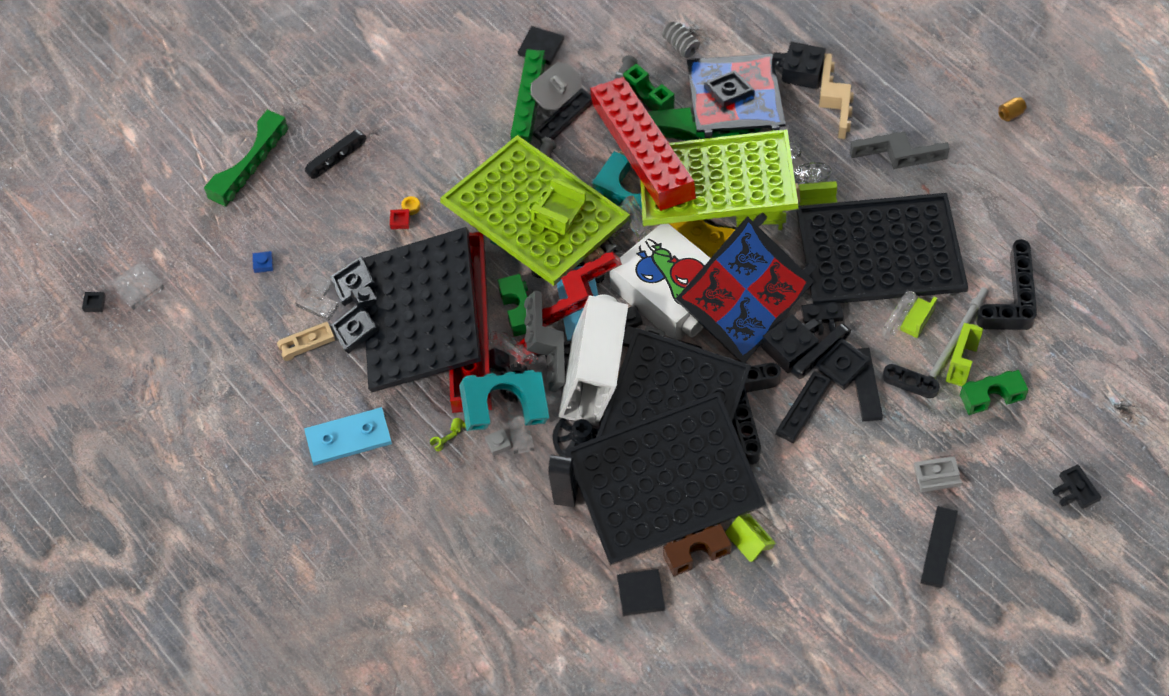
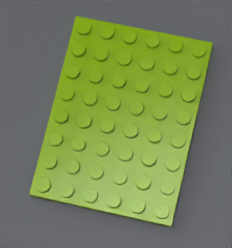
[640,129,799,226]
[440,135,630,286]

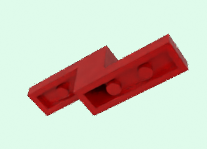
[542,252,622,327]

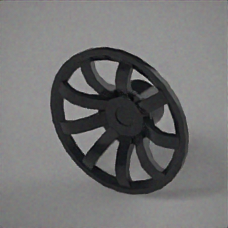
[552,417,603,456]

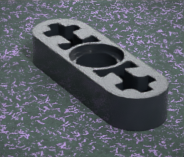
[882,364,940,399]

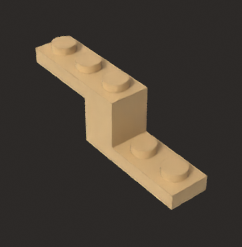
[819,53,854,139]

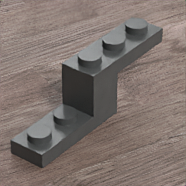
[849,131,950,169]
[524,291,565,392]

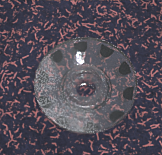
[794,162,832,184]

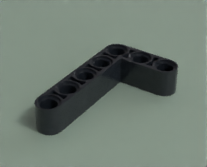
[976,239,1037,330]
[732,362,781,465]
[548,449,579,507]

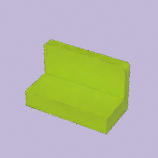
[799,181,837,206]
[900,296,938,338]
[725,513,776,562]

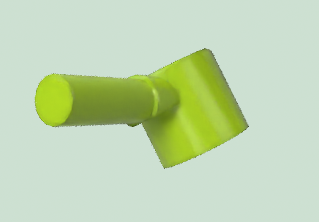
[450,418,466,433]
[430,431,457,451]

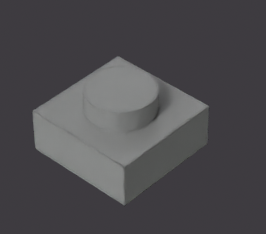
[485,429,512,456]

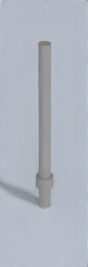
[928,287,989,379]

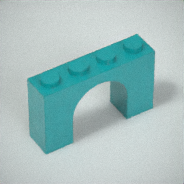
[592,151,642,215]
[459,370,550,431]

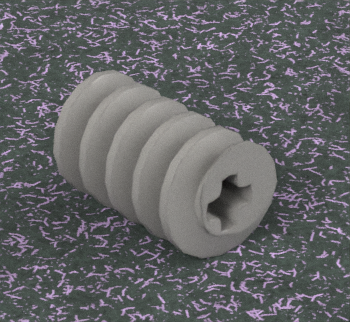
[662,22,701,58]

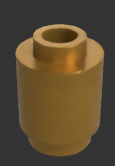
[998,97,1027,122]

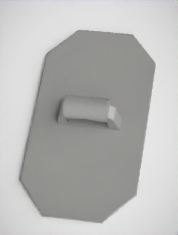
[531,62,581,111]

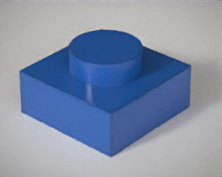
[252,251,273,273]

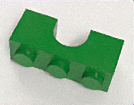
[623,64,675,111]
[497,274,529,337]
[960,370,1028,415]

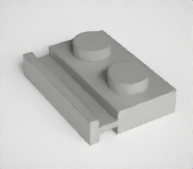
[914,456,962,492]

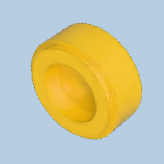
[401,196,421,215]

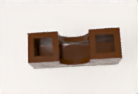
[663,524,731,577]

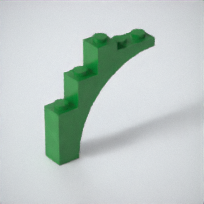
[647,107,739,141]

